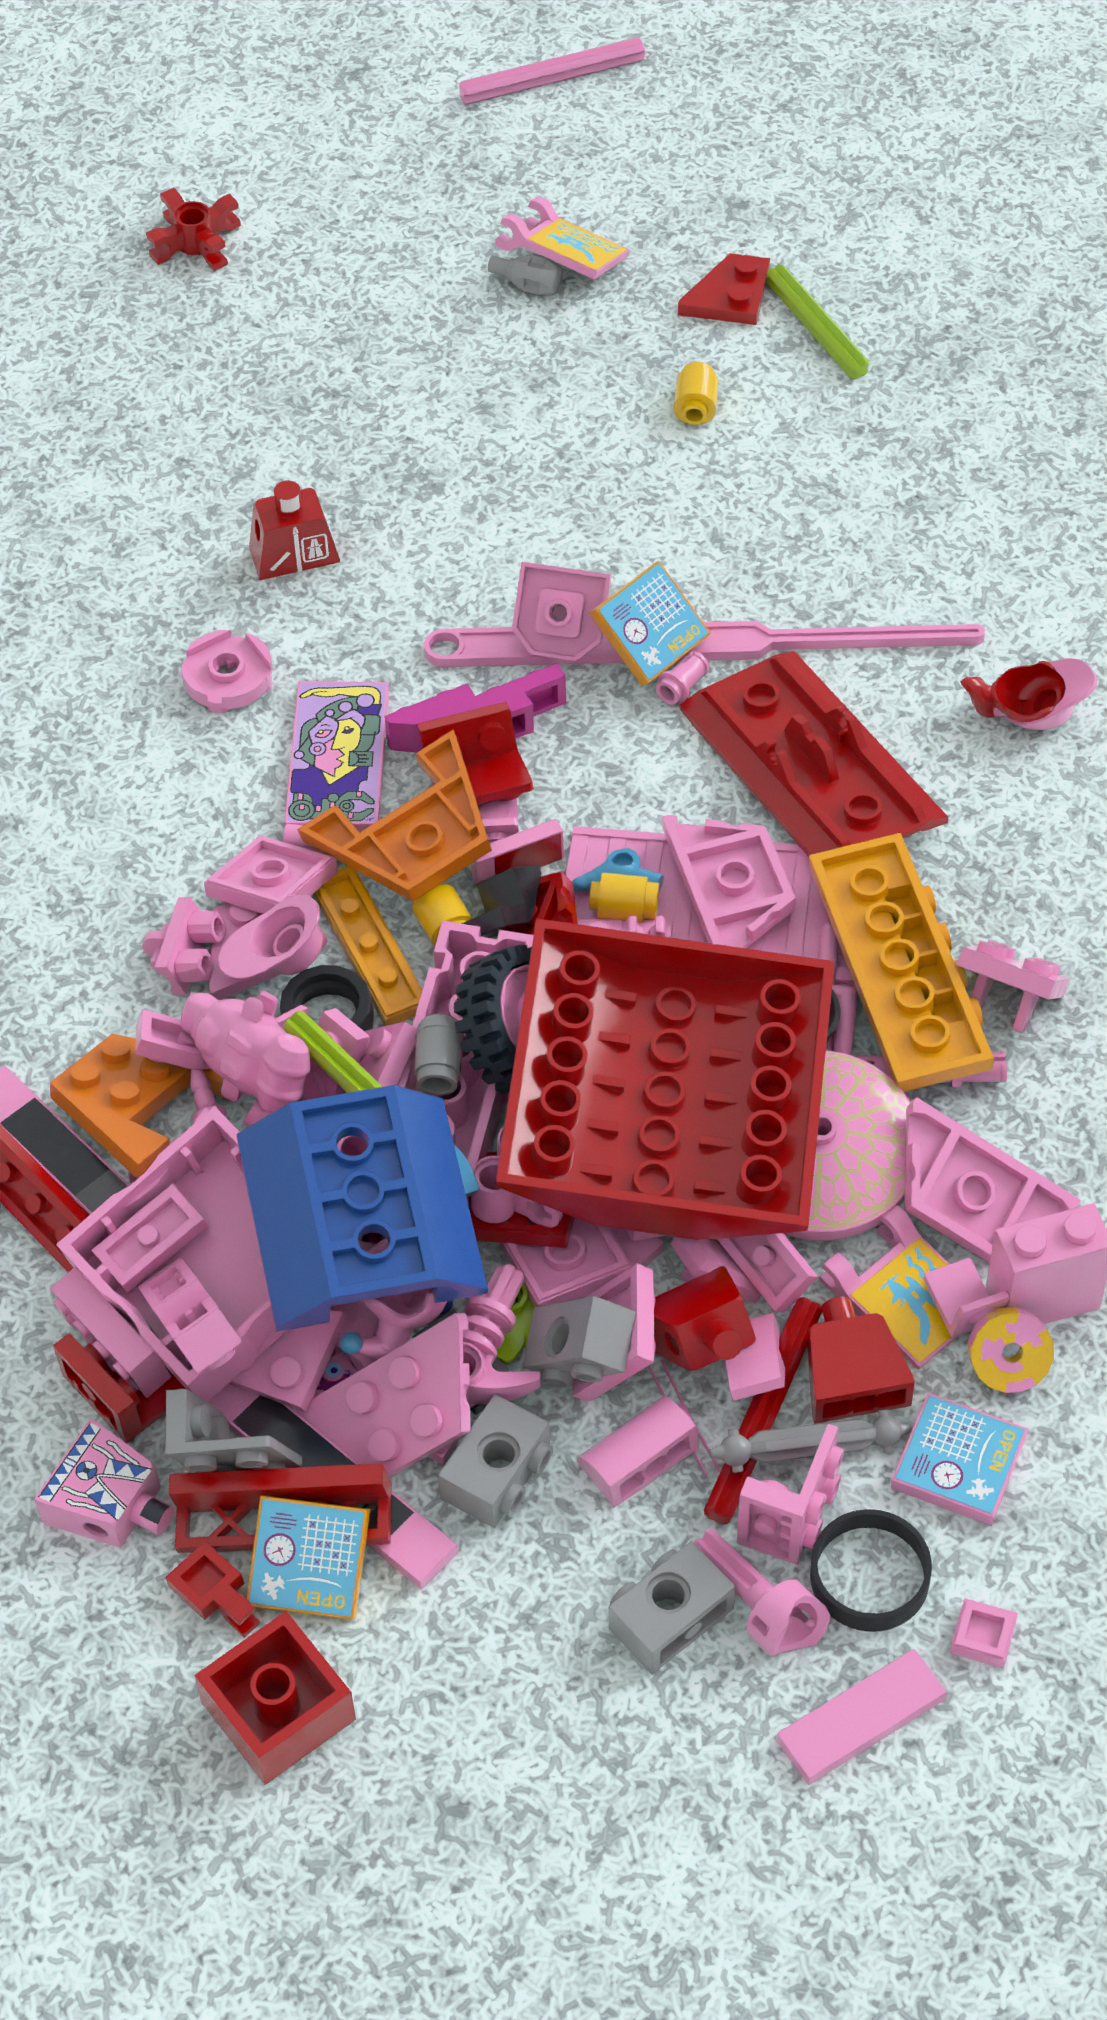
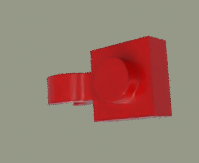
[165,1541,260,1638]

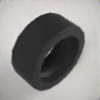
[280,965,374,1031]

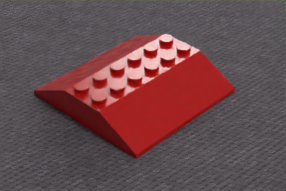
[495,918,835,1240]

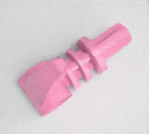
[463,1264,540,1408]

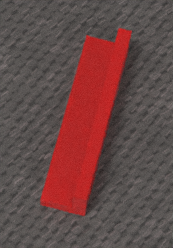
[168,1463,392,1553]

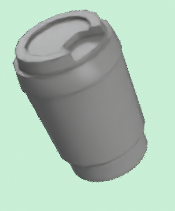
[415,1014,464,1096]

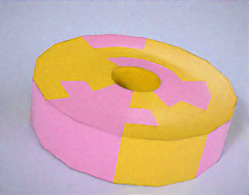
[968,1307,1054,1393]

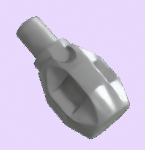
[488,254,563,296]

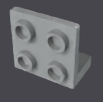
[165,1389,302,1472]

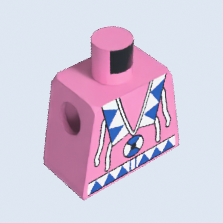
[34,1419,174,1547]

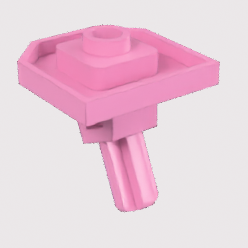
[512,562,612,662]

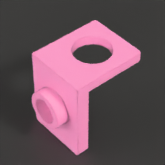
[923,1258,1010,1338]

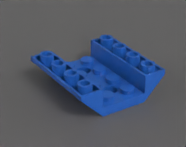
[237,1085,488,1332]

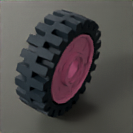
[454,945,532,1094]

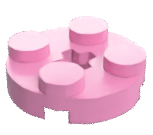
[181,630,272,713]

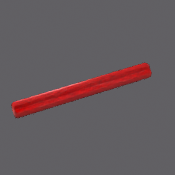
[704,1297,822,1525]

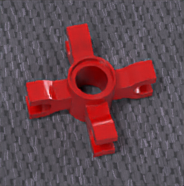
[146,187,241,271]

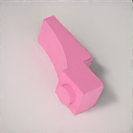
[138,1257,242,1374]

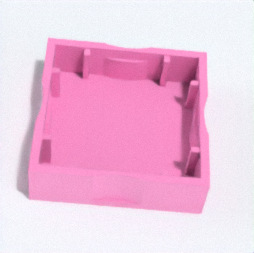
[56,1106,287,1402]

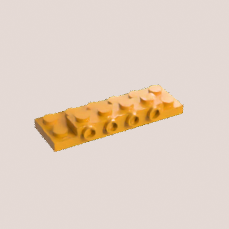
[809,833,994,1092]

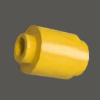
[673,362,719,425]
[589,873,659,922]
[412,883,473,947]

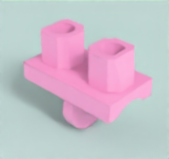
[142,897,226,995]

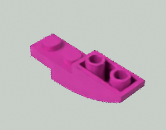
[384,663,566,753]

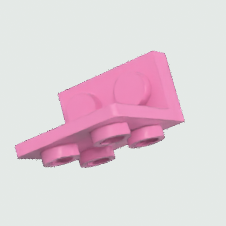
[737,1424,844,1565]

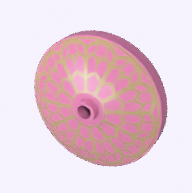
[784,1051,910,1241]

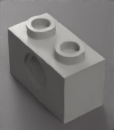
[522,1296,636,1388]
[438,1394,553,1529]
[608,1541,736,1675]

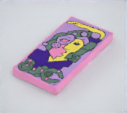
[284,681,389,833]

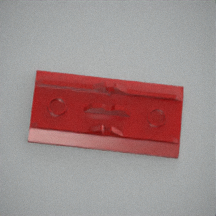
[679,651,948,857]

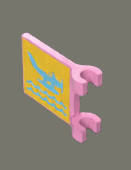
[495,197,630,280]
[819,1205,958,1370]

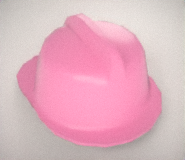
[218,894,328,980]

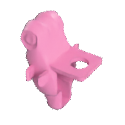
[181,990,310,1113]

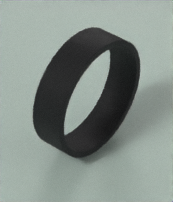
[810,1509,932,1632]

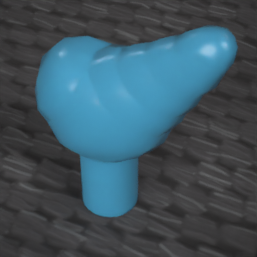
[571,848,664,892]

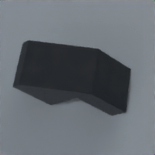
[462,864,542,938]

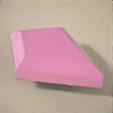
[670,1237,762,1304]

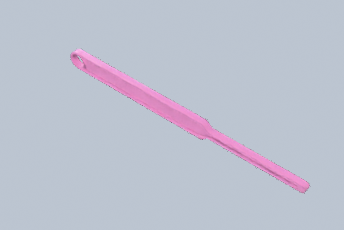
[424,621,985,667]

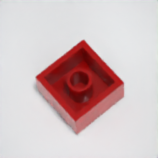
[194,1611,356,1785]

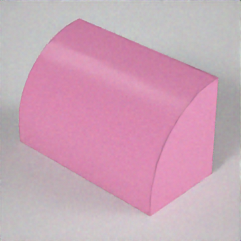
[576,1396,699,1508]

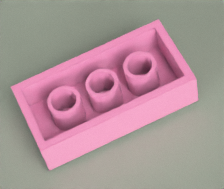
[50,1267,172,1398]

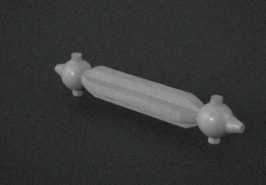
[709,1409,912,1473]

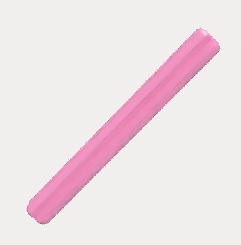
[459,37,645,104]

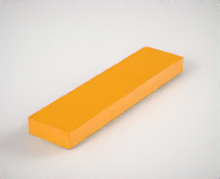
[313,866,422,1026]

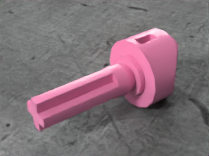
[694,1529,830,1657]

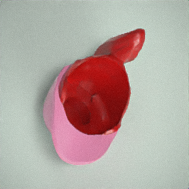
[960,658,1097,730]

